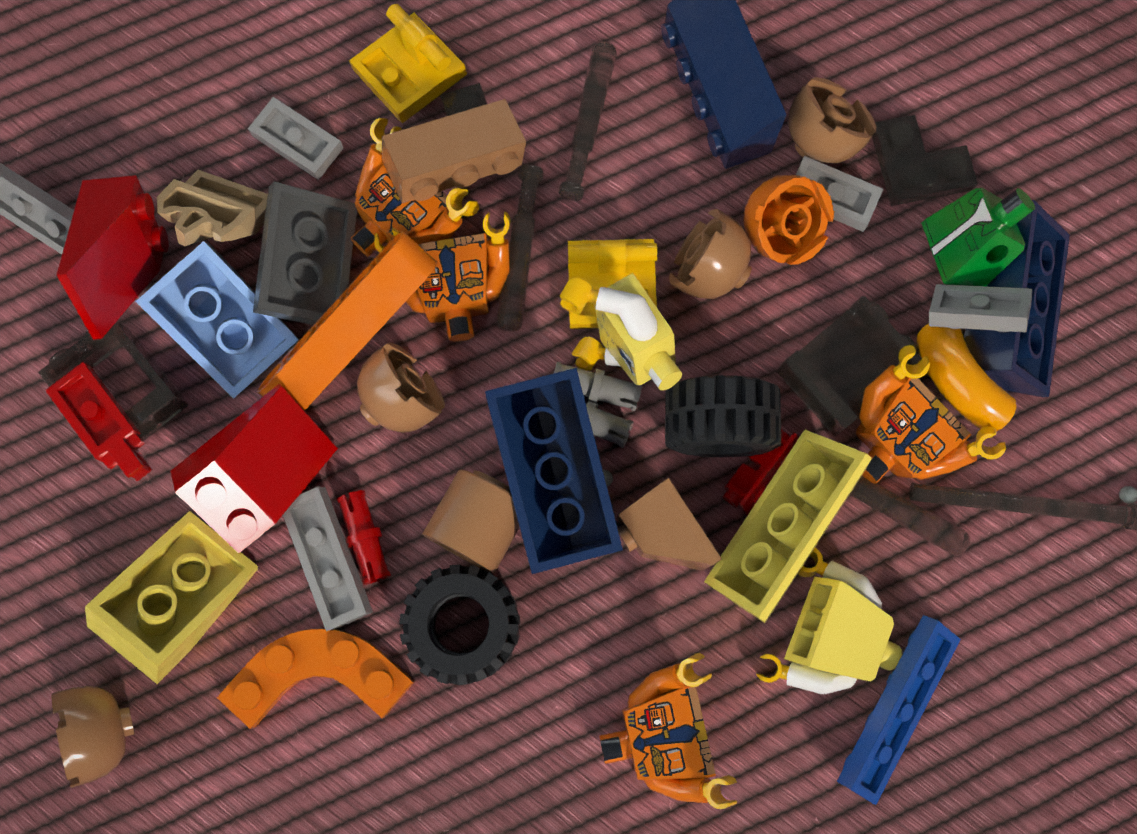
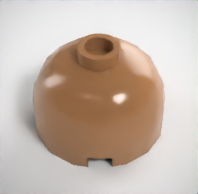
[787,77,877,163]
[669,209,752,299]
[357,342,445,433]
[51,686,135,788]

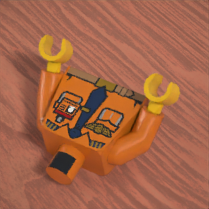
[351,118,479,257]
[374,212,511,342]
[856,345,1006,484]
[599,653,738,809]

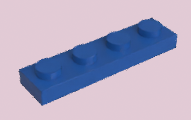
[837,615,961,805]

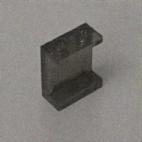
[776,296,922,437]

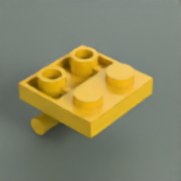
[349,4,467,123]
[568,239,657,329]

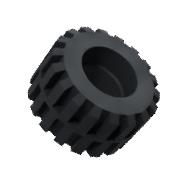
[665,375,781,457]
[399,564,521,685]

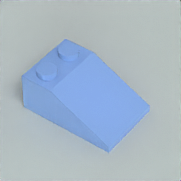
[135,240,299,399]

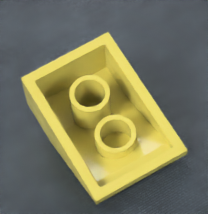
[85,511,258,684]

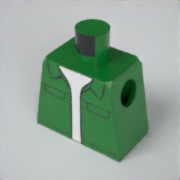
[921,187,1035,287]

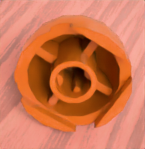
[743,175,834,265]

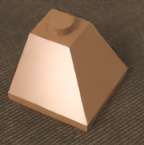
[617,478,722,571]

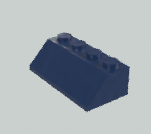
[661,0,787,169]
[964,200,1070,397]
[485,368,623,574]

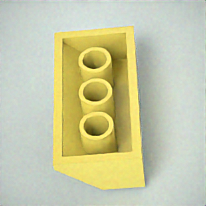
[704,430,872,623]

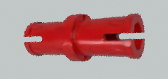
[337,490,391,585]

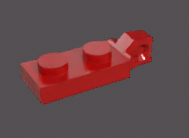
[46,362,153,482]

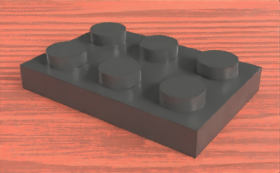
[253,181,357,325]

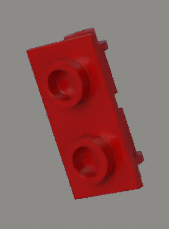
[722,430,799,516]

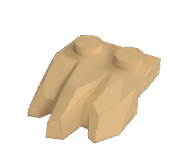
[157,170,268,246]

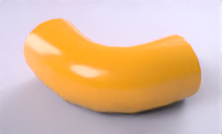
[916,324,1016,431]

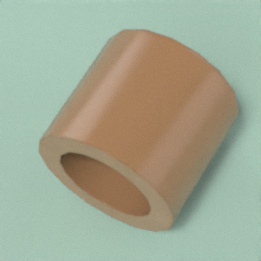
[422,469,520,574]

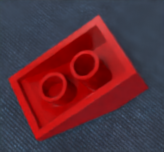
[56,175,169,340]
[170,383,338,554]

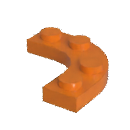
[217,629,416,729]

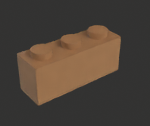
[382,99,526,203]

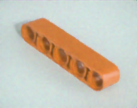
[257,231,437,411]

